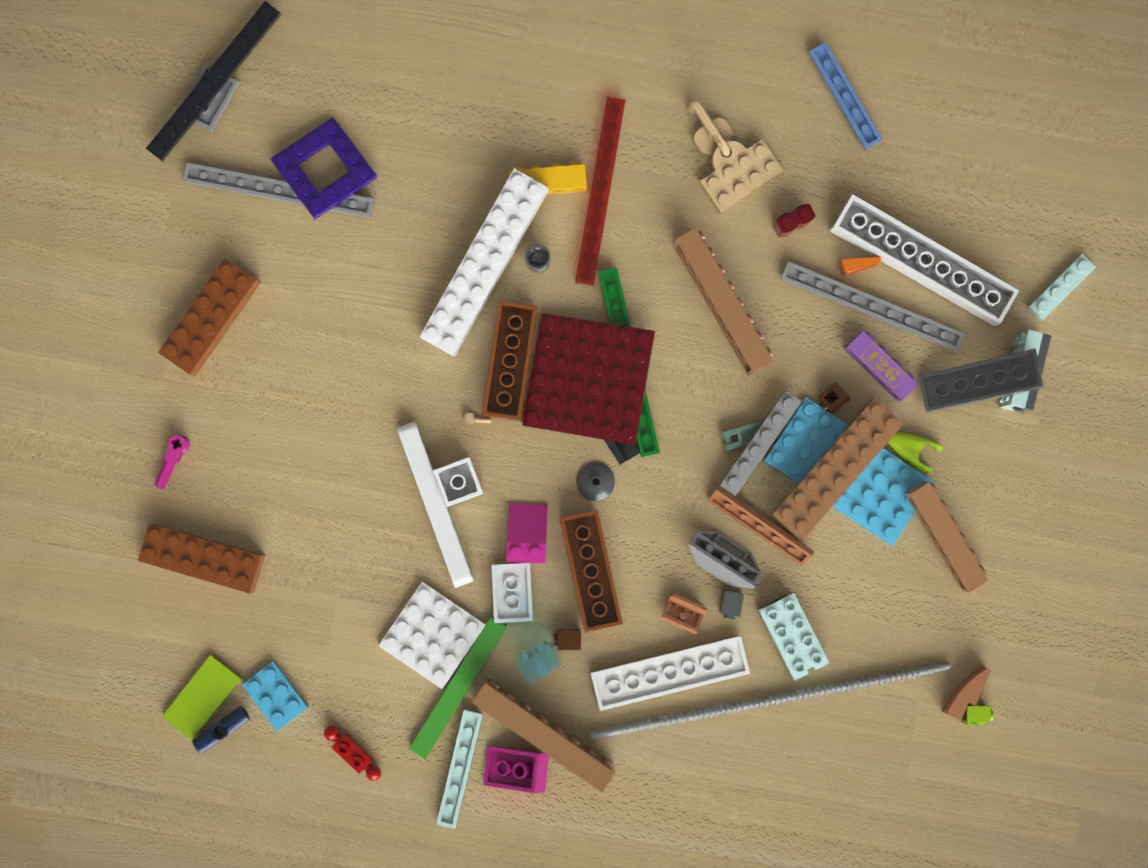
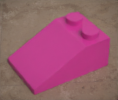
[506,504,548,563]
[483,746,549,794]

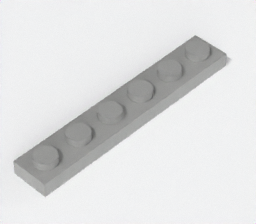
[719,391,801,496]

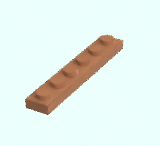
[708,486,814,566]

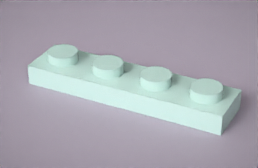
[1027,254,1096,321]

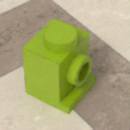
[962,704,993,726]

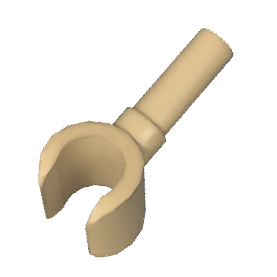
[464,412,491,424]

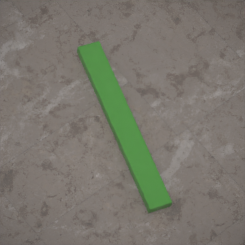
[409,616,507,759]

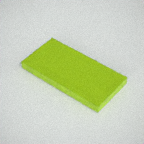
[162,654,242,740]

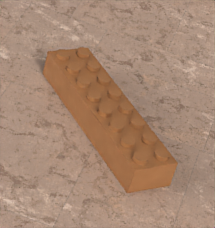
[673,227,774,376]
[770,398,904,540]
[472,679,615,792]

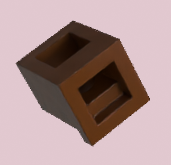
[818,381,851,413]

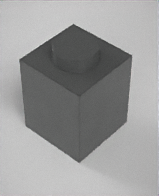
[719,590,744,620]

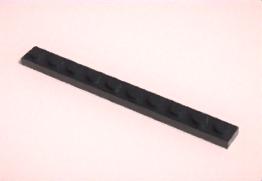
[146,1,281,162]

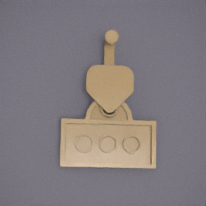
[687,99,783,213]

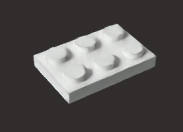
[491,563,533,623]

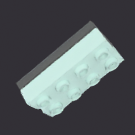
[999,330,1051,413]
[757,592,829,680]

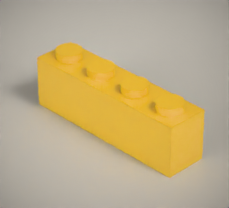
[509,162,587,194]

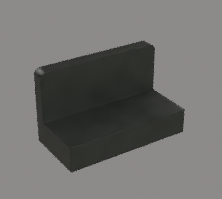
[604,440,640,465]

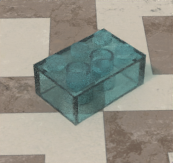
[516,640,562,685]

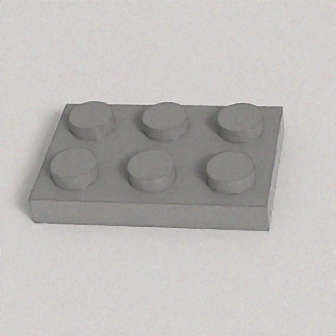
[185,64,240,133]

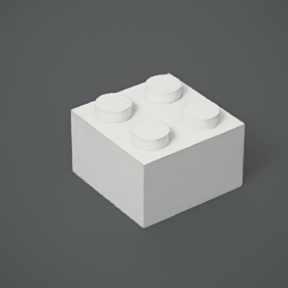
[433,457,484,507]

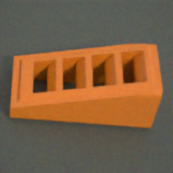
[838,257,882,276]

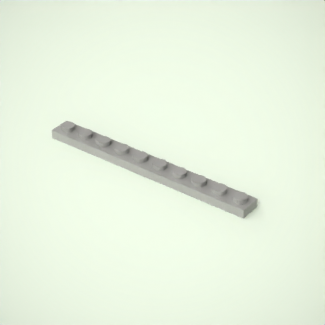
[183,163,374,218]
[780,261,965,352]

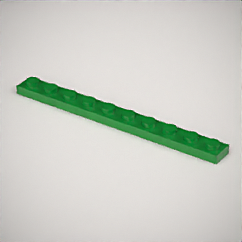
[598,267,660,457]

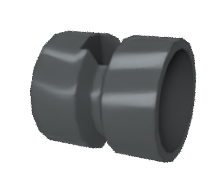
[525,244,550,273]

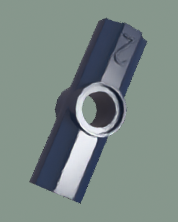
[192,706,250,754]

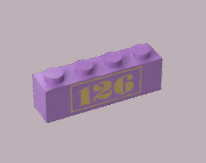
[844,331,918,402]

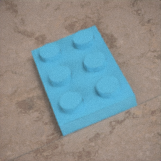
[242,661,309,731]

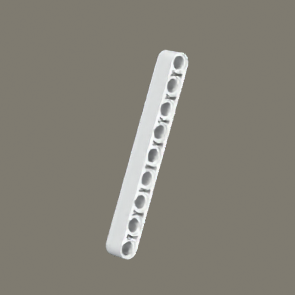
[397,421,474,588]

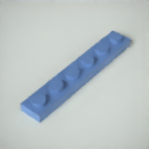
[808,42,883,150]

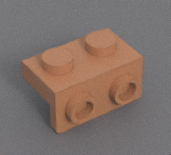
[661,593,708,634]

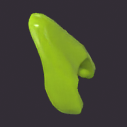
[887,431,944,473]

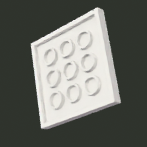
[378,581,486,689]

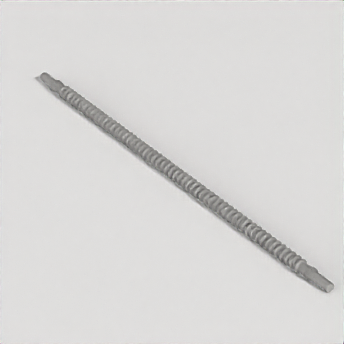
[590,662,951,739]

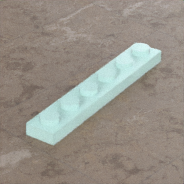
[436,709,483,829]

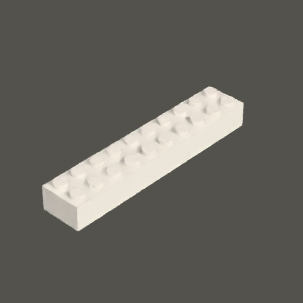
[420,168,549,357]
[830,194,1019,326]

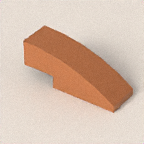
[942,667,991,720]

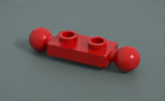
[324,725,381,781]

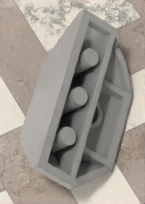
[688,530,762,589]

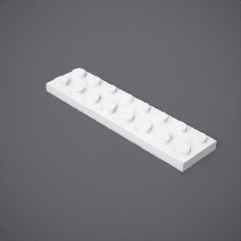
[591,635,750,711]

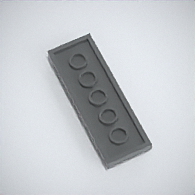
[919,349,1044,413]

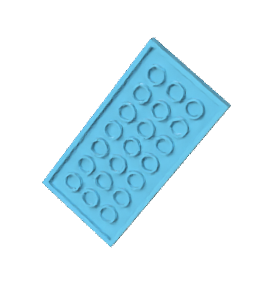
[764,397,934,546]

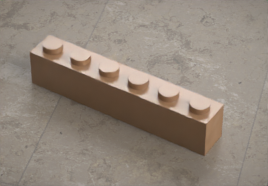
[904,481,988,593]

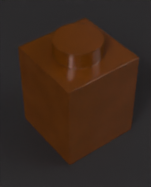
[554,629,581,650]

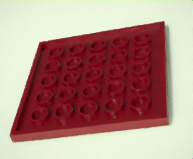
[522,313,655,445]

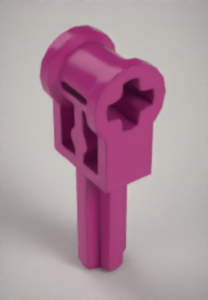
[154,435,190,489]

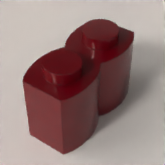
[773,204,816,237]

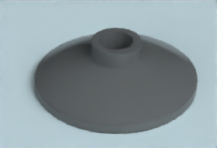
[577,463,615,501]

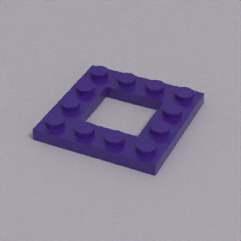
[270,117,377,220]

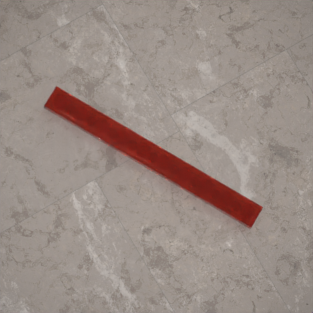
[575,97,626,286]

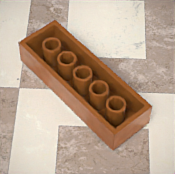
[158,258,260,376]
[482,301,538,422]
[560,510,623,633]
[137,523,265,594]

